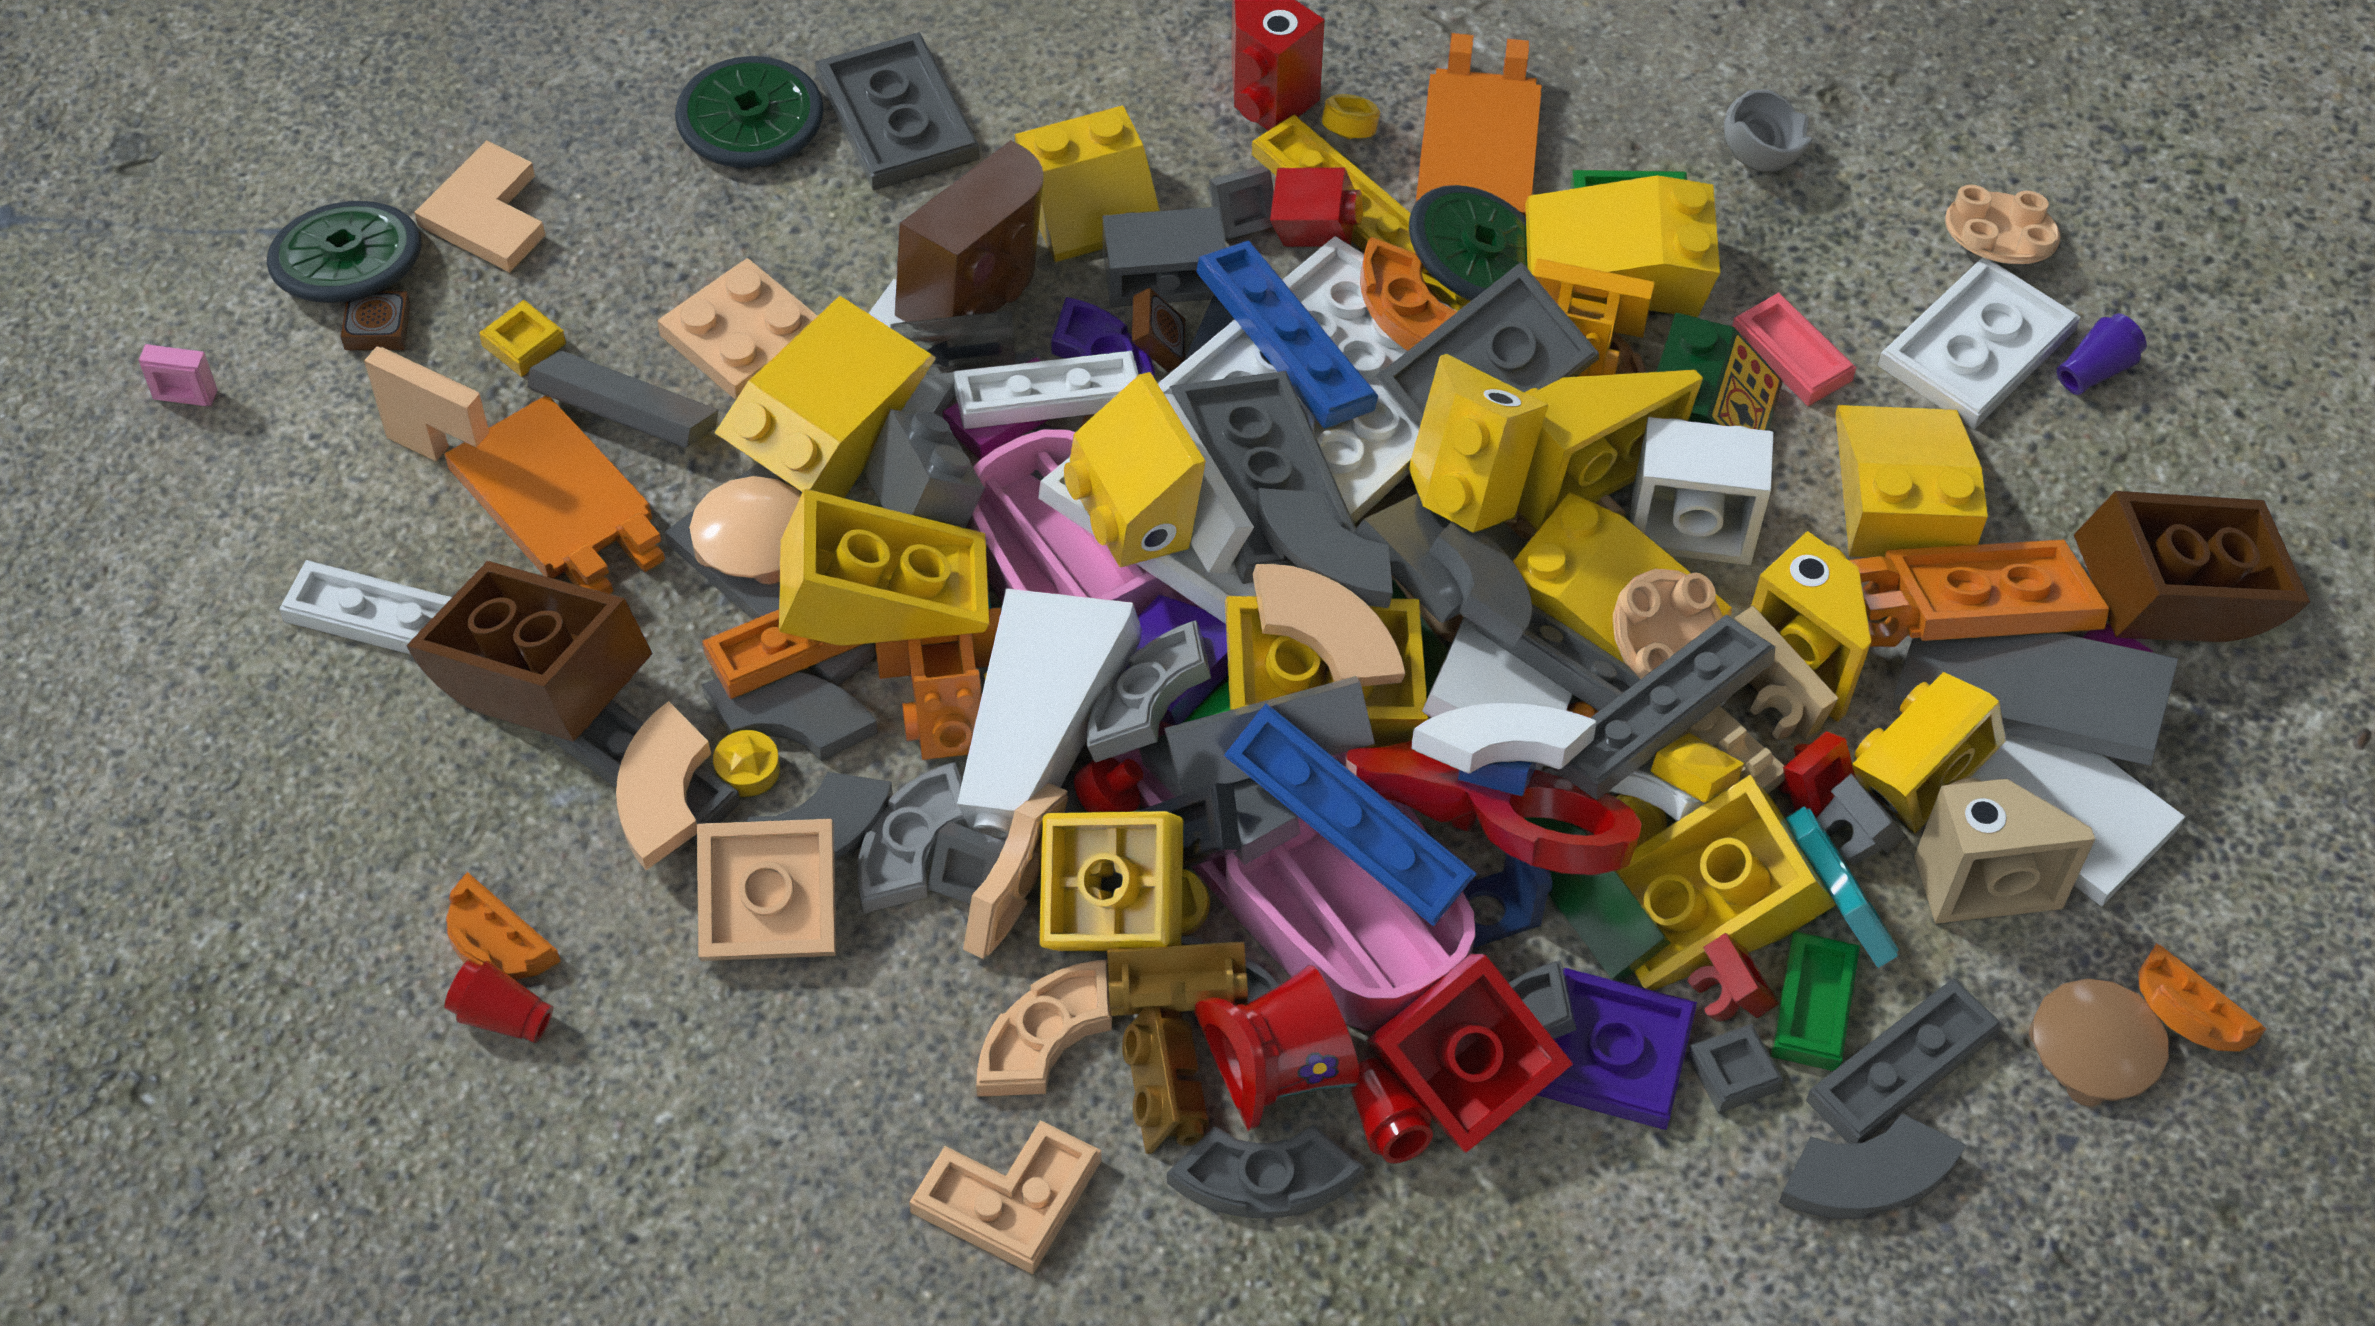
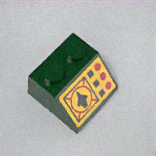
[1657,312,1783,431]

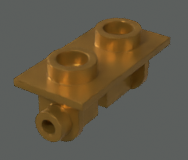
[1107,942,1248,1016]
[1122,1006,1209,1154]

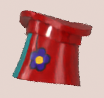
[1195,965,1360,1132]

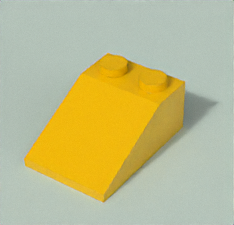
[1525,175,1720,318]
[715,296,936,498]
[1517,370,1703,531]
[1835,405,1988,557]
[779,488,989,646]
[1513,492,1732,666]
[1225,596,1428,748]
[1617,775,1836,991]

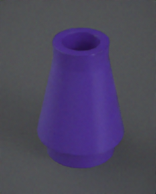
[2057,313,2147,395]

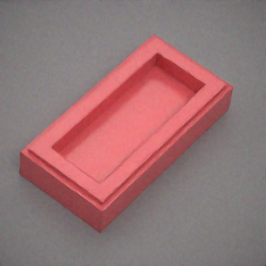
[1732,293,1857,406]

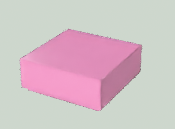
[138,344,218,406]

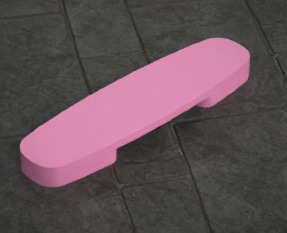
[967,429,1475,1031]

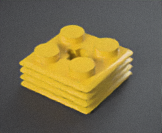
[1040,811,1183,951]

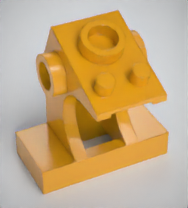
[1533,258,1655,377]

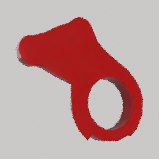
[1346,741,1642,875]

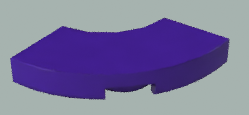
[1051,297,1156,380]

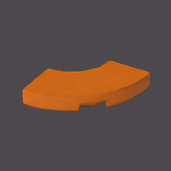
[1360,237,1457,351]

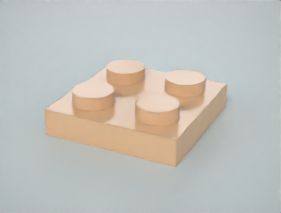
[657,258,818,400]
[697,819,836,961]

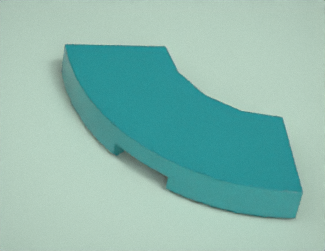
[1785,806,1899,968]

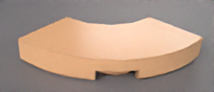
[1253,564,1405,686]
[616,701,711,870]
[963,783,1068,959]
[976,959,1112,1097]

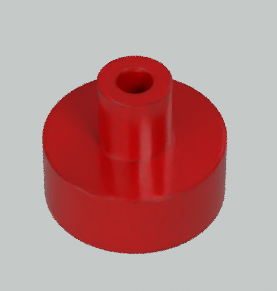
[1074,757,1143,813]

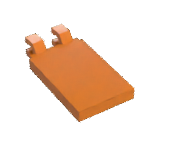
[1415,33,1542,217]
[444,395,665,594]
[1849,539,2109,647]

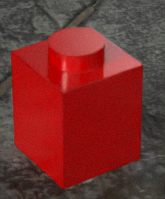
[1270,167,1363,247]

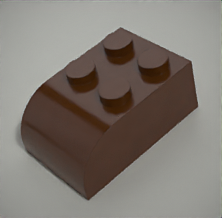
[894,140,1044,347]
[2074,491,2310,642]
[406,561,653,742]

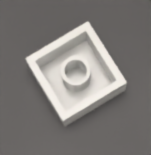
[1630,417,1773,565]

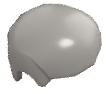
[1724,89,1813,172]

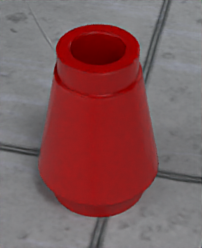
[444,960,554,1043]
[1350,1058,1433,1164]

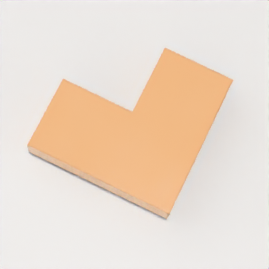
[414,140,546,273]
[364,346,489,461]
[909,1120,1101,1274]

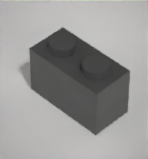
[1103,207,1226,307]
[863,409,985,528]

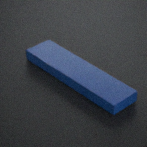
[1196,240,1378,429]
[1223,703,1478,926]

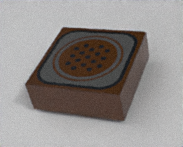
[1132,288,1186,372]
[341,291,411,350]

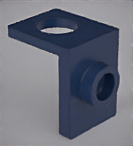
[1463,853,1552,948]

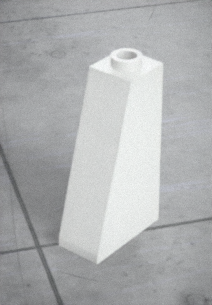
[957,588,1142,840]

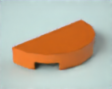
[446,872,561,980]
[2138,943,2266,1052]

